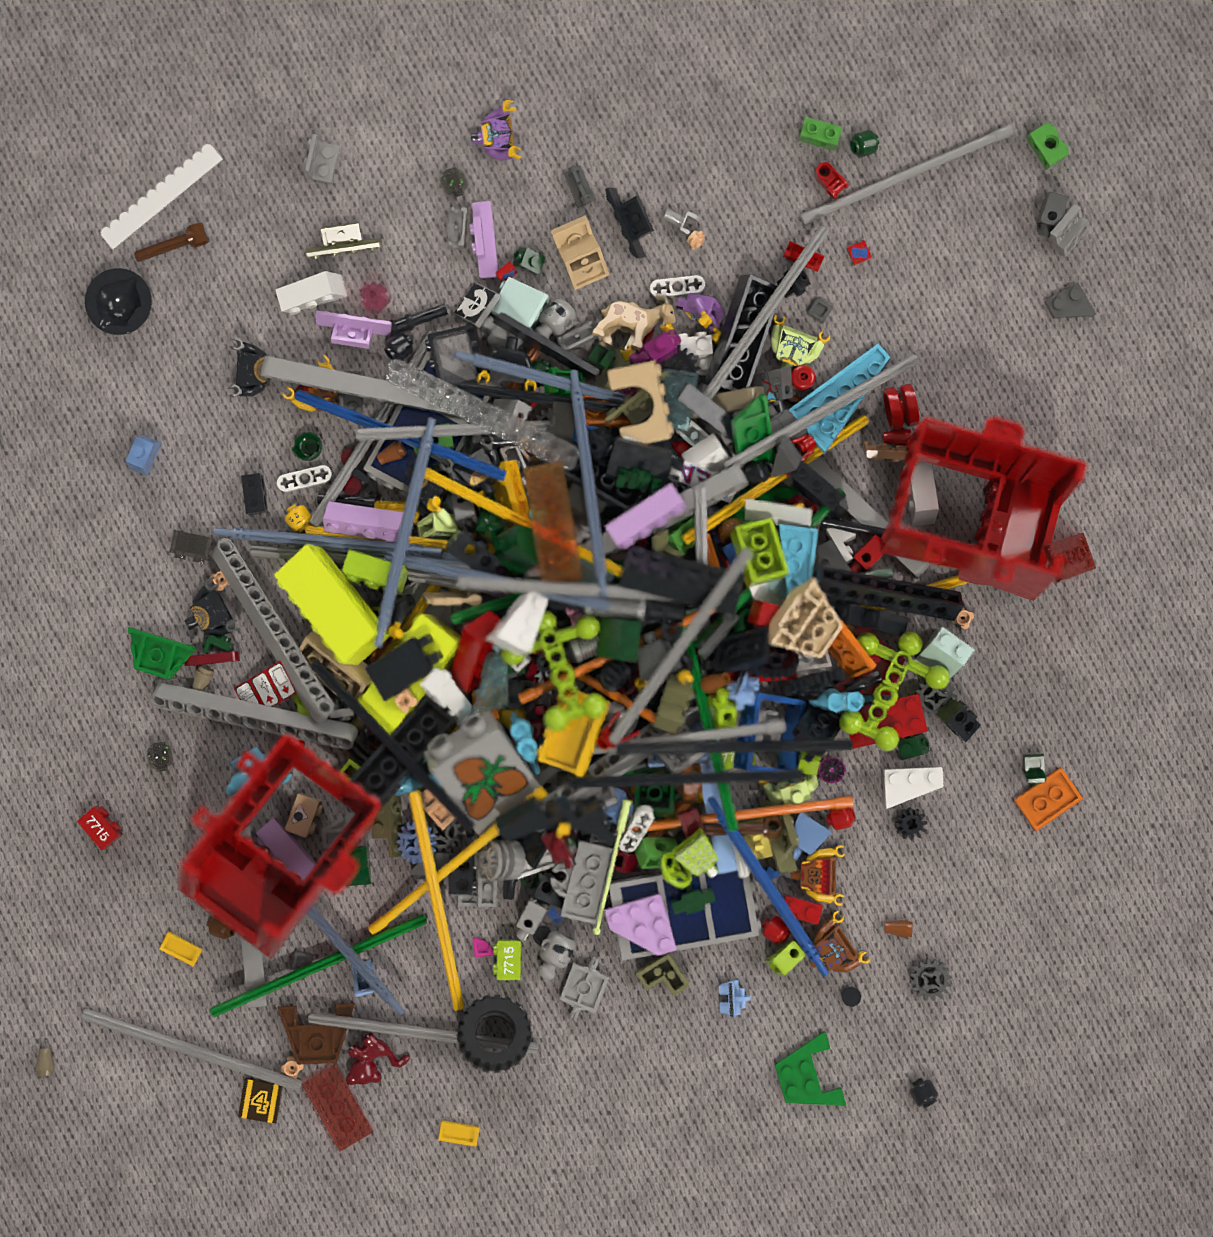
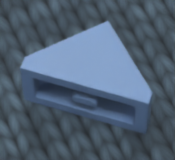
[352,960,375,997]

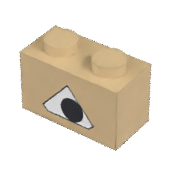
[285,793,323,838]

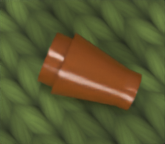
[377,441,407,465]
[701,673,730,694]
[885,919,913,939]

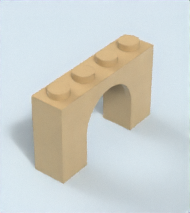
[608,360,674,444]

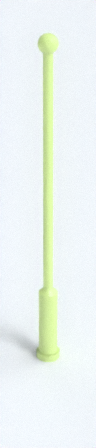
[593,799,632,935]

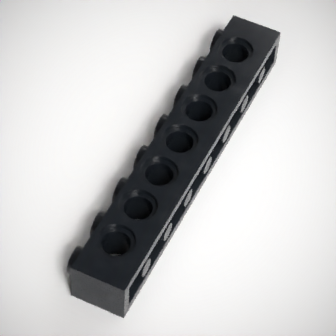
[444,529,573,630]
[812,565,964,621]

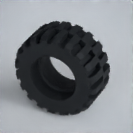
[457,995,532,1073]

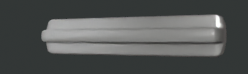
[408,570,463,590]

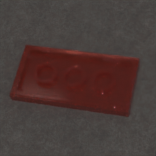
[1043,533,1096,583]
[302,1064,374,1151]

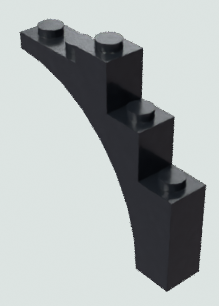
[825,598,909,636]
[495,795,621,848]

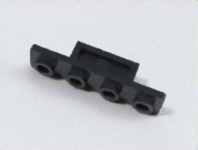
[605,187,654,258]

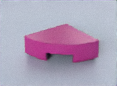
[472,938,494,958]

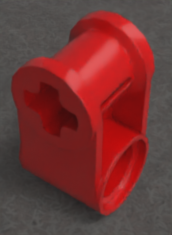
[814,162,849,200]

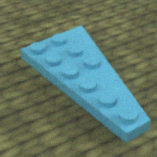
[789,344,890,455]

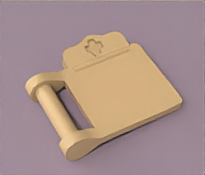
[422,589,482,606]

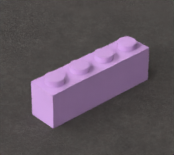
[605,484,687,550]
[323,501,404,542]
[256,817,317,881]

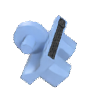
[726,671,760,710]
[719,979,751,1017]

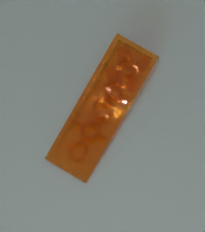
[523,461,584,583]

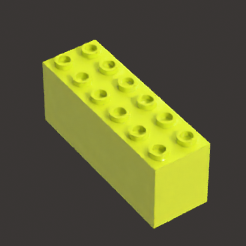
[274,544,391,665]
[357,614,461,735]

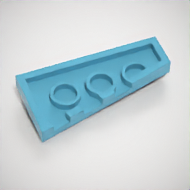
[779,524,818,597]

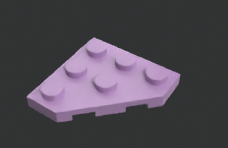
[604,893,677,955]

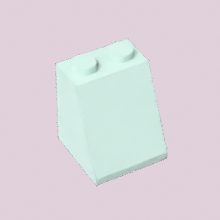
[491,277,549,330]
[914,627,975,678]

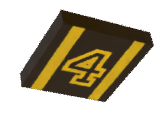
[238,1078,283,1124]

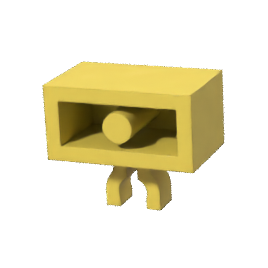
[740,817,773,860]

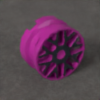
[818,756,846,784]

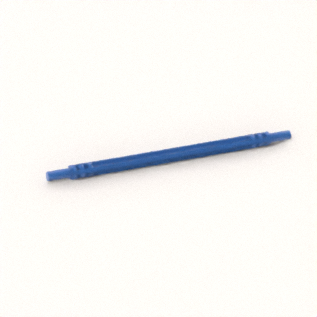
[707,796,829,977]

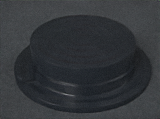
[85,268,152,335]

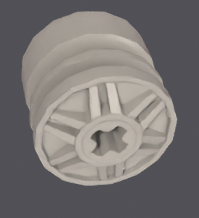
[475,840,525,881]

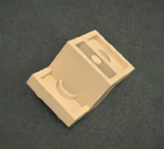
[550,215,610,290]

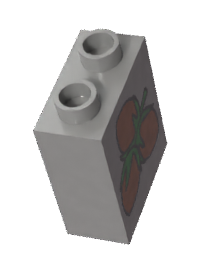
[424,710,542,837]

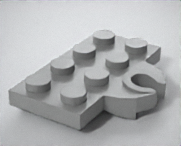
[550,840,614,924]

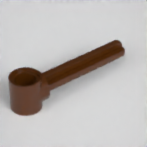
[134,223,209,262]
[705,816,782,840]

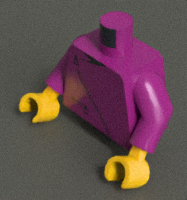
[621,321,681,364]

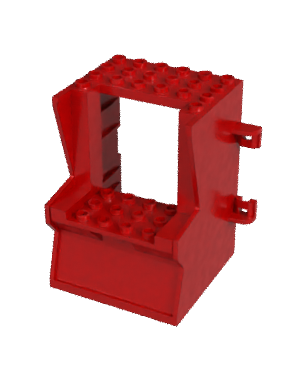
[880,417,1088,601]
[177,734,382,960]

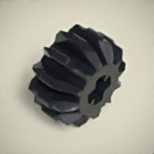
[599,660,632,692]
[894,807,928,840]

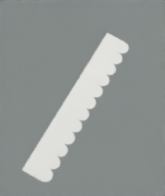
[101,144,222,249]

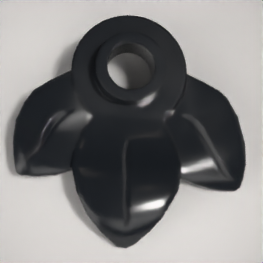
[501,680,536,713]

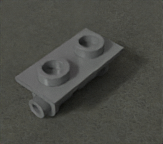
[563,165,596,208]

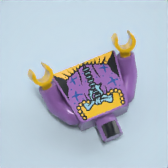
[470,100,521,161]
[676,293,725,345]

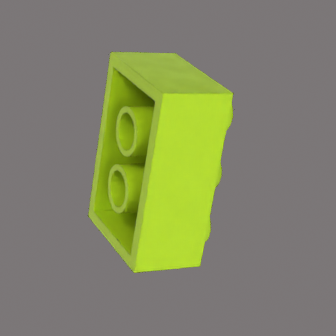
[730,518,789,588]
[342,550,409,594]

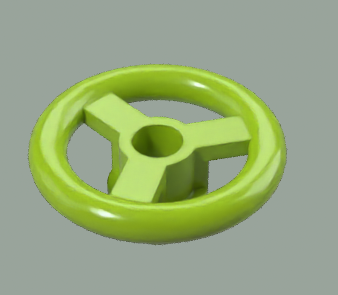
[660,852,692,888]

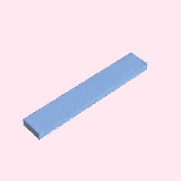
[699,759,738,875]

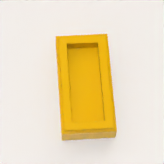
[159,932,203,967]
[438,1120,480,1147]

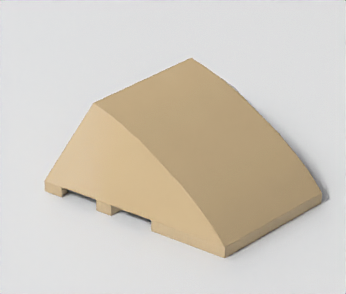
[769,578,843,658]

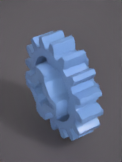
[396,821,437,864]

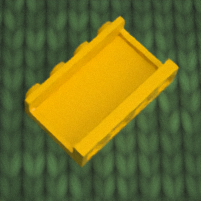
[477,460,530,545]
[537,690,611,777]

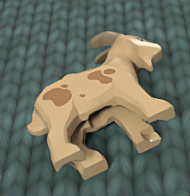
[592,295,676,353]

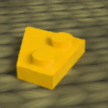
[374,500,406,512]

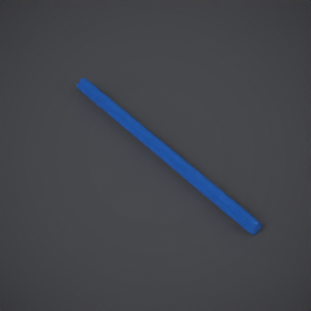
[295,390,506,481]

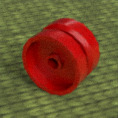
[883,383,920,430]

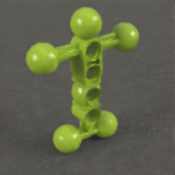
[500,610,607,732]
[839,631,950,751]

